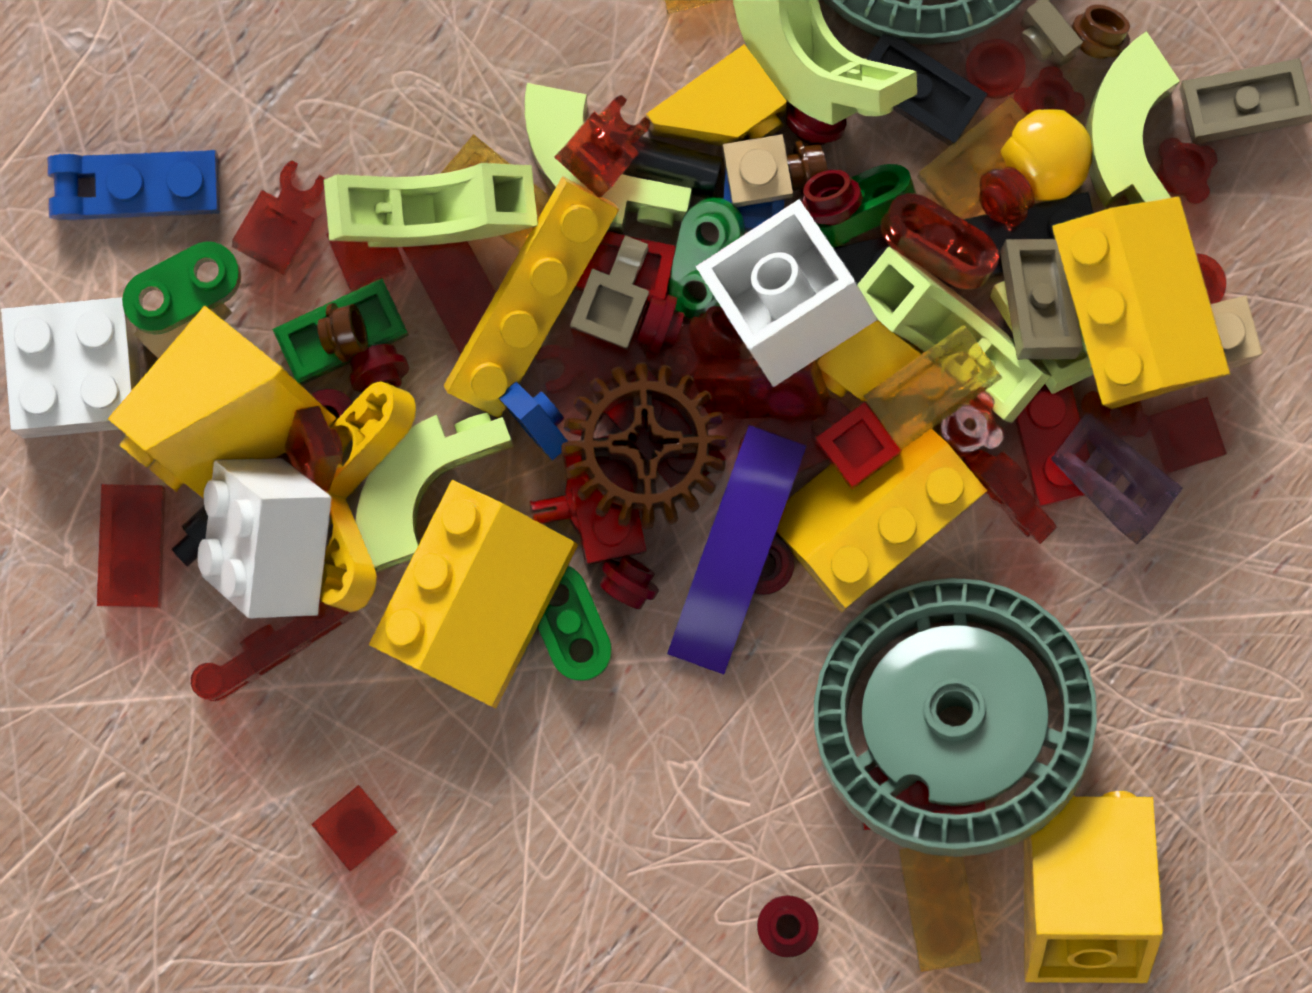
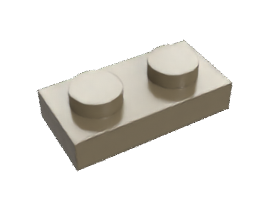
[1179,58,1312,145]
[1000,239,1083,359]

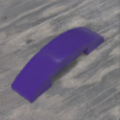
[667,424,807,675]

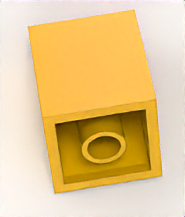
[108,306,337,499]
[1024,791,1163,983]

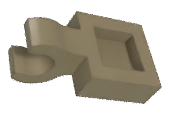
[570,235,650,350]

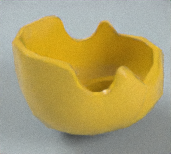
[1000,109,1093,202]

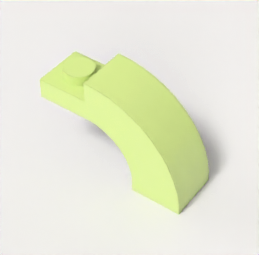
[733,0,917,125]
[1086,31,1180,207]
[524,83,692,234]
[324,163,538,247]
[858,247,1051,423]
[356,413,514,573]

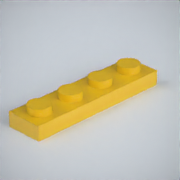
[443,176,619,418]

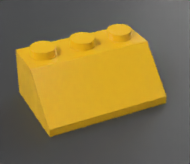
[1052,197,1231,409]
[775,404,987,613]
[368,480,579,709]

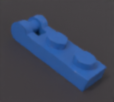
[47,150,220,220]

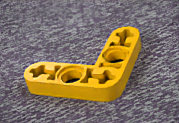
[293,381,416,612]

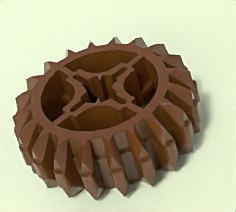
[561,362,728,529]

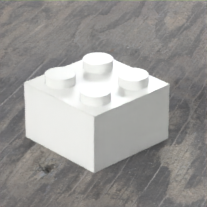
[696,199,878,387]
[1,297,140,438]
[198,458,331,618]

